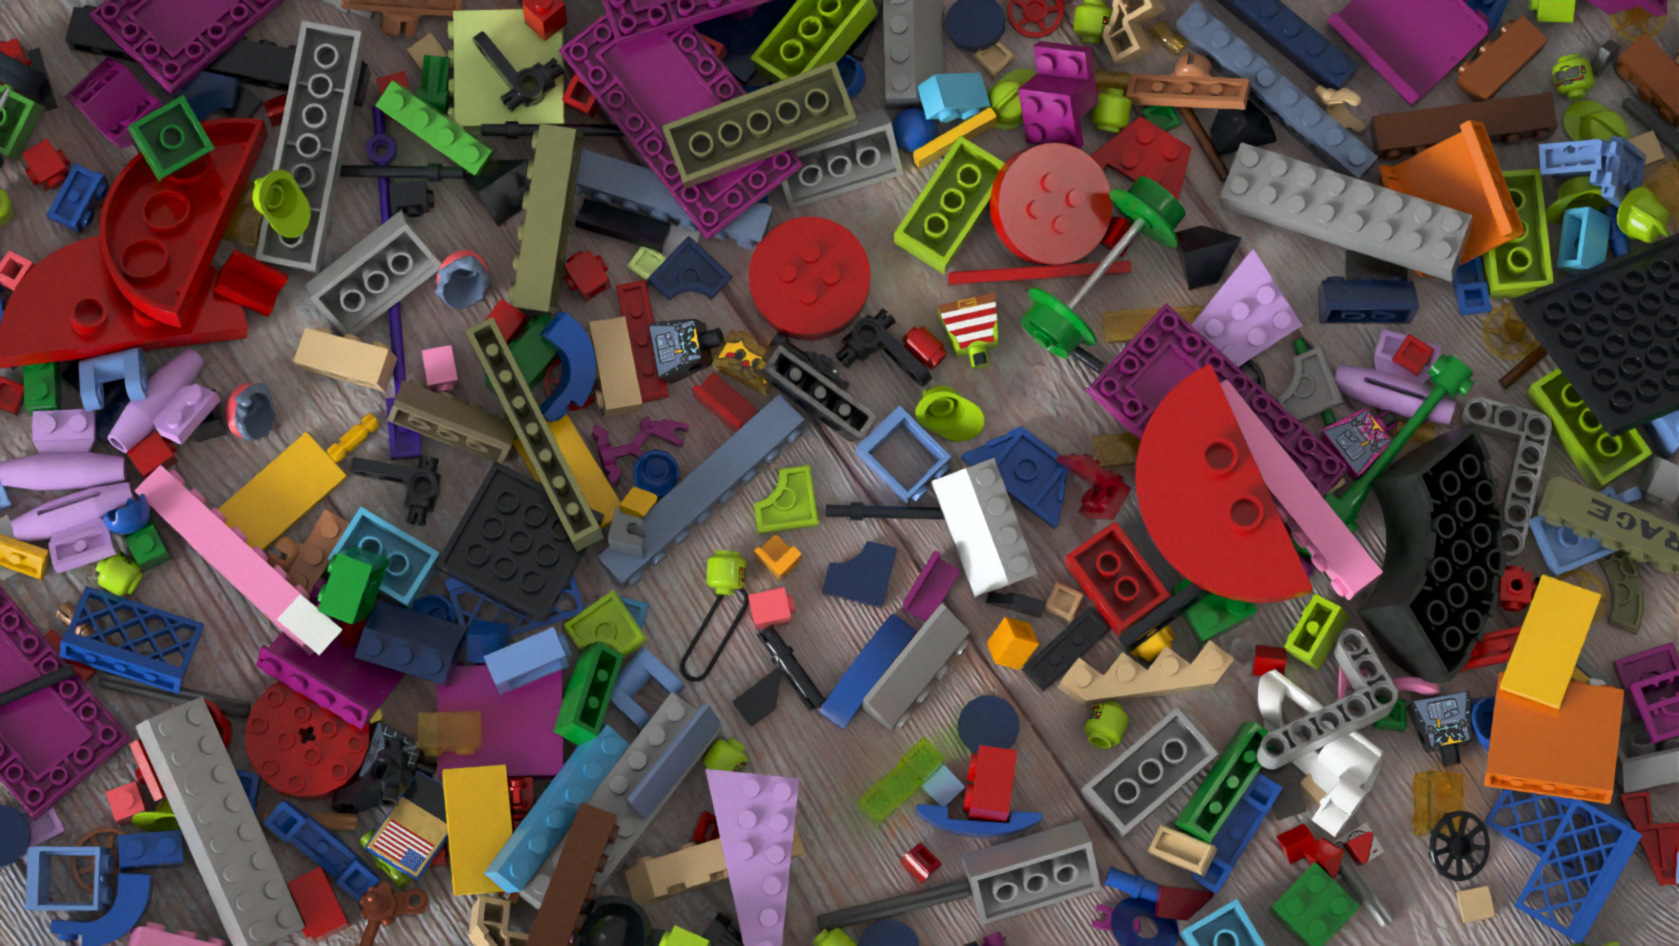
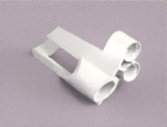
[1258,669,1383,837]

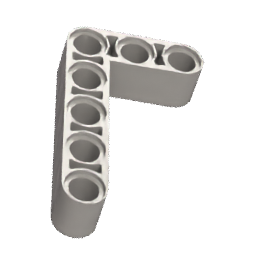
[1460,397,1552,562]
[1257,628,1398,769]

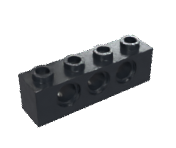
[753,344,877,442]

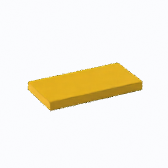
[512,414,621,530]
[218,432,348,552]
[1500,574,1602,709]
[442,765,513,896]

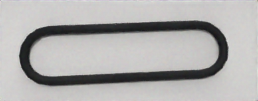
[680,588,749,682]

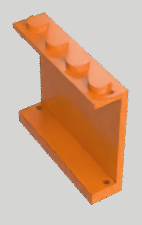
[1378,120,1526,279]
[1484,672,1624,804]

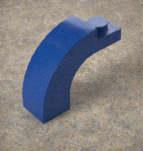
[539,311,596,423]
[51,873,154,946]

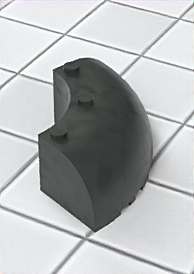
[1357,424,1506,683]

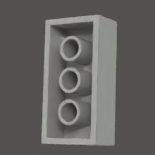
[1081,707,1219,839]

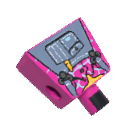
[1319,409,1397,482]

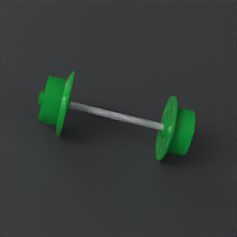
[1020,176,1186,359]

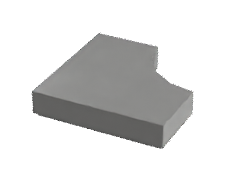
[1276,346,1344,422]

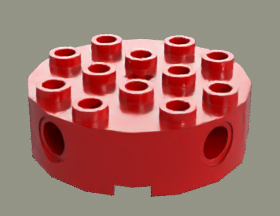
[245,681,373,802]

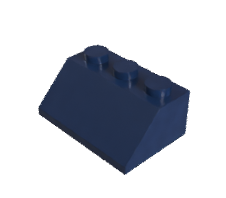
[1318,276,1419,324]
[355,601,468,687]

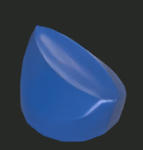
[1470,697,1495,751]

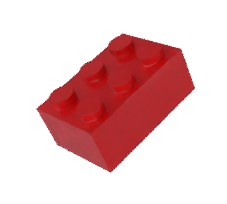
[1063,521,1171,637]
[963,745,1017,823]

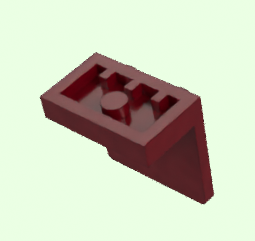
[1056,453,1131,520]

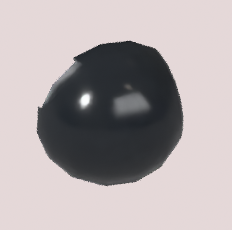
[572,895,653,946]

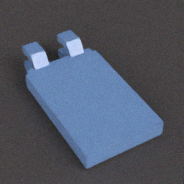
[1589,136,1646,208]
[1528,486,1642,577]

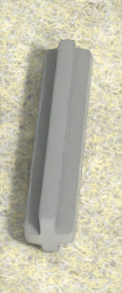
[1338,844,1395,927]

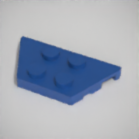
[961,426,1069,530]

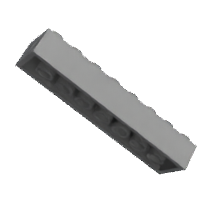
[255,20,367,274]
[1220,142,1473,282]
[520,692,722,913]
[135,696,305,946]

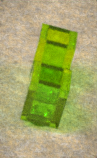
[856,736,946,828]

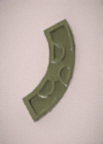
[1596,550,1644,635]

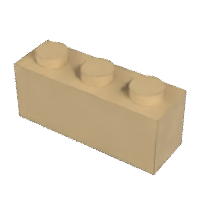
[586,316,642,417]
[293,326,397,392]

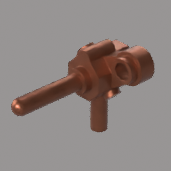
[359,882,429,946]

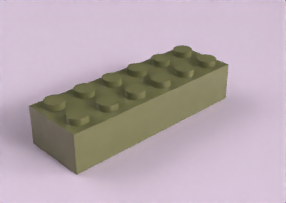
[662,61,858,189]
[509,124,584,314]

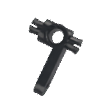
[472,31,565,113]
[835,308,932,387]
[349,455,441,526]
[332,737,413,814]

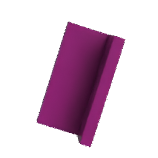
[902,550,961,622]

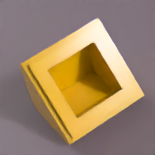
[619,486,658,526]

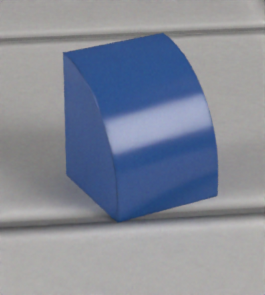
[466,620,510,663]

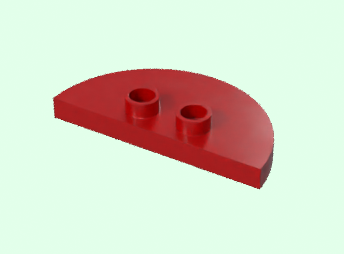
[99,118,268,328]
[0,236,248,368]
[1135,363,1313,603]

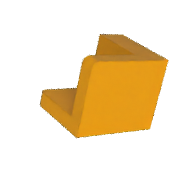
[754,535,802,581]
[986,616,1039,670]

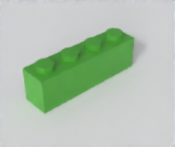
[375,81,497,176]

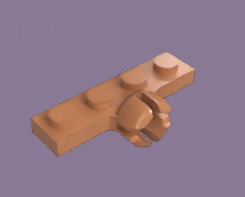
[340,0,462,38]
[1125,53,1251,110]
[262,509,350,621]

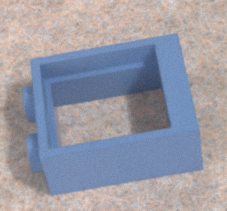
[1539,139,1609,178]
[855,405,951,505]
[483,627,572,695]
[25,846,114,911]

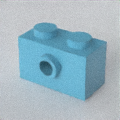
[917,73,991,122]
[1557,207,1611,275]

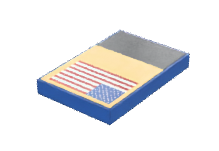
[365,771,448,882]

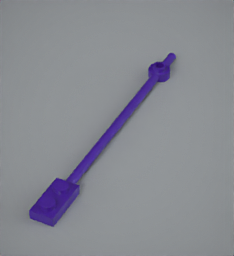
[366,105,422,460]

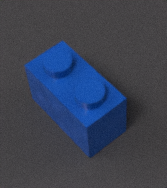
[117,830,184,872]

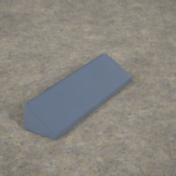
[627,703,721,820]

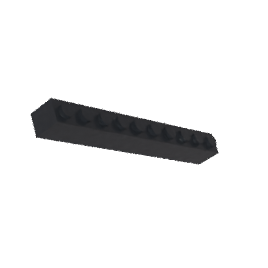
[65,5,371,107]

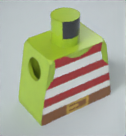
[937,293,998,369]

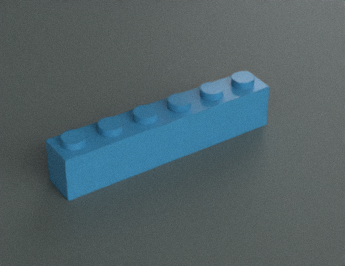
[484,724,630,893]

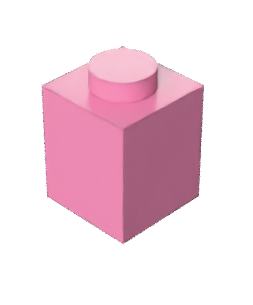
[421,345,460,393]

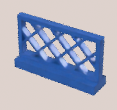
[444,574,585,648]
[60,586,204,694]
[1483,789,1632,885]
[1514,799,1643,944]

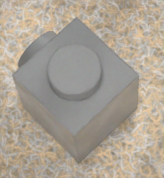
[1638,454,1679,505]

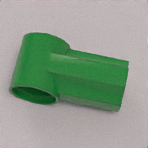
[417,55,451,115]

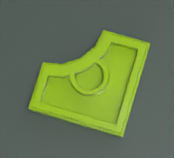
[754,464,819,535]
[563,589,649,658]

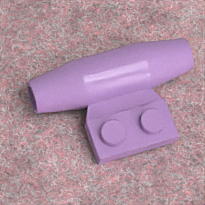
[1335,329,1457,424]
[108,348,220,453]
[0,409,128,491]
[11,482,137,574]

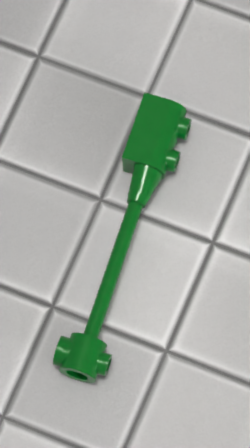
[1291,354,1475,560]

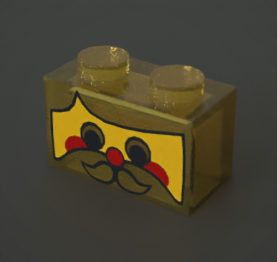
[713,329,772,397]

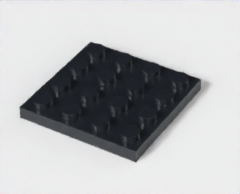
[435,461,604,623]

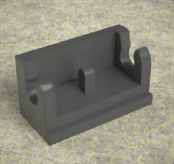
[608,508,646,559]

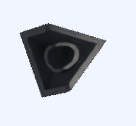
[1210,99,1277,156]
[465,159,529,226]
[1175,225,1242,291]

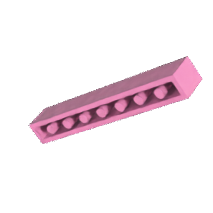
[1220,379,1383,601]
[134,465,332,656]

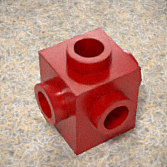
[1496,566,1537,612]

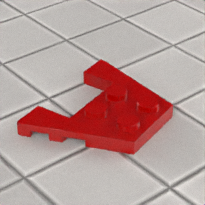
[1090,116,1192,200]
[1619,792,1679,886]

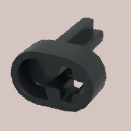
[701,912,744,946]

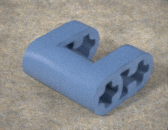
[79,347,148,412]
[609,647,685,731]

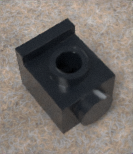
[389,181,435,218]

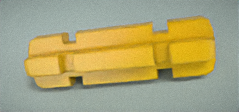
[327,413,380,463]

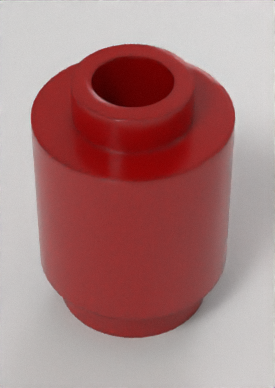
[902,326,948,371]

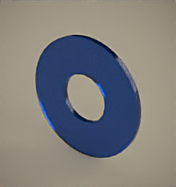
[1111,897,1179,946]

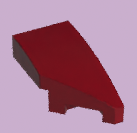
[1155,884,1214,921]

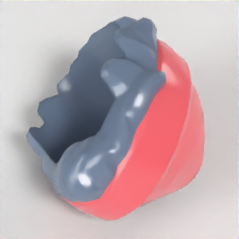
[435,250,491,309]
[224,383,277,441]

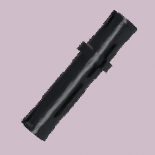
[756,624,826,711]

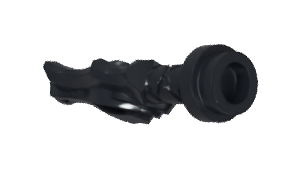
[769,331,850,390]

